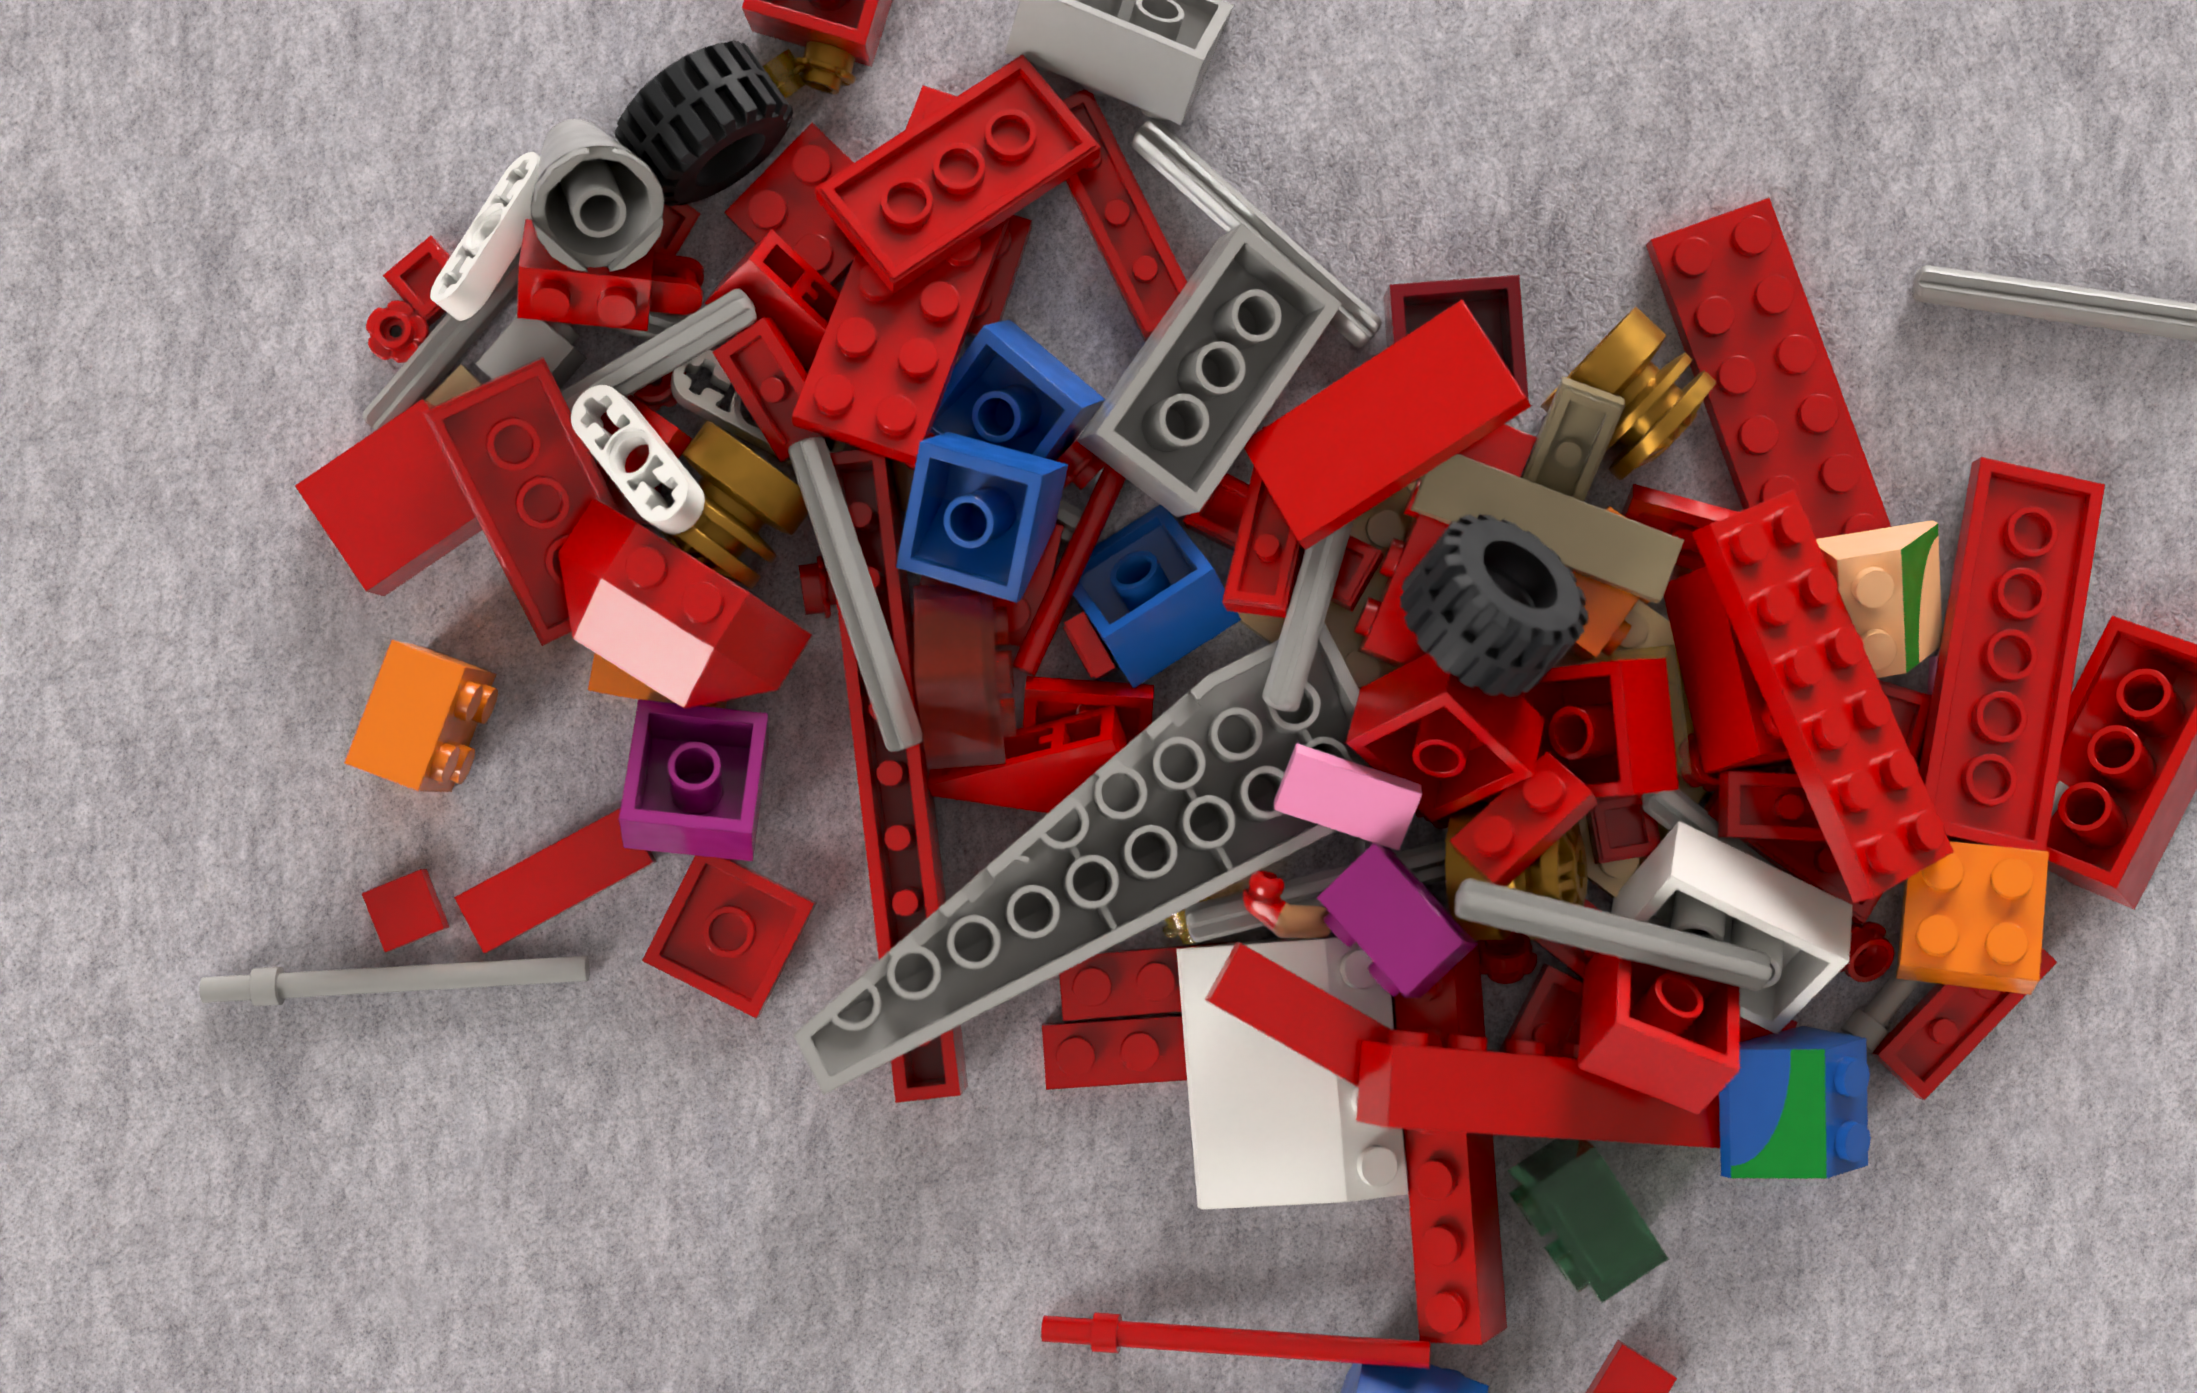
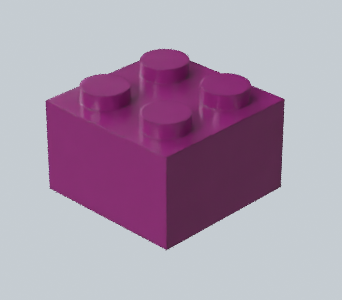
[619,699,769,861]

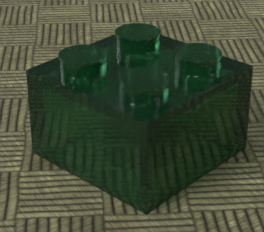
[1508,1138,1669,1303]

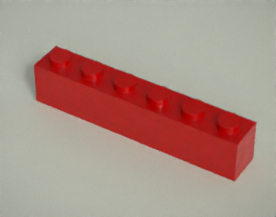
[1394,941,1507,1345]
[1356,1030,1720,1148]

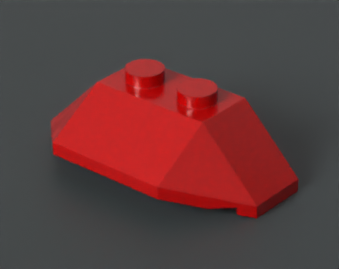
[558,498,813,709]

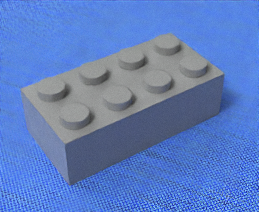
[1077,224,1342,517]

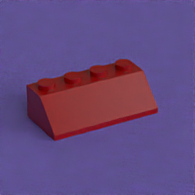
[2046,616,2197,910]

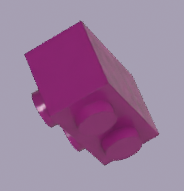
[1317,843,1478,998]

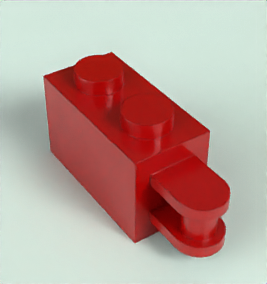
[517,219,704,331]

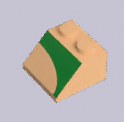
[1816,520,1942,678]

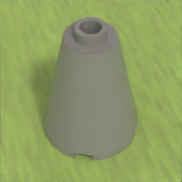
[531,119,664,272]

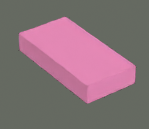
[1274,743,1422,851]

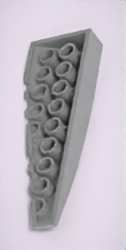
[793,623,1374,1095]

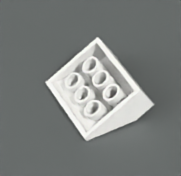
[1177,933,1408,1210]

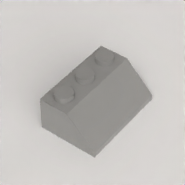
[1005,0,1234,125]

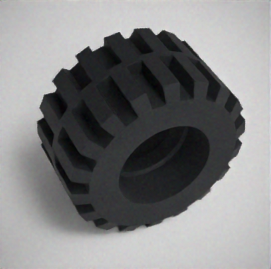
[615,41,794,206]
[1400,514,1588,697]

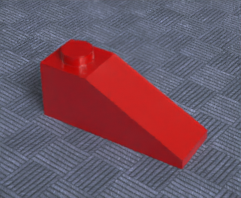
[704,229,840,370]
[927,705,1129,813]

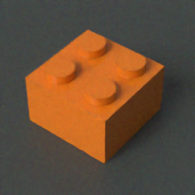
[344,639,498,792]
[1896,841,2049,995]

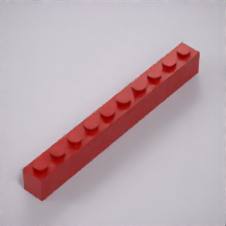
[829,449,968,1103]

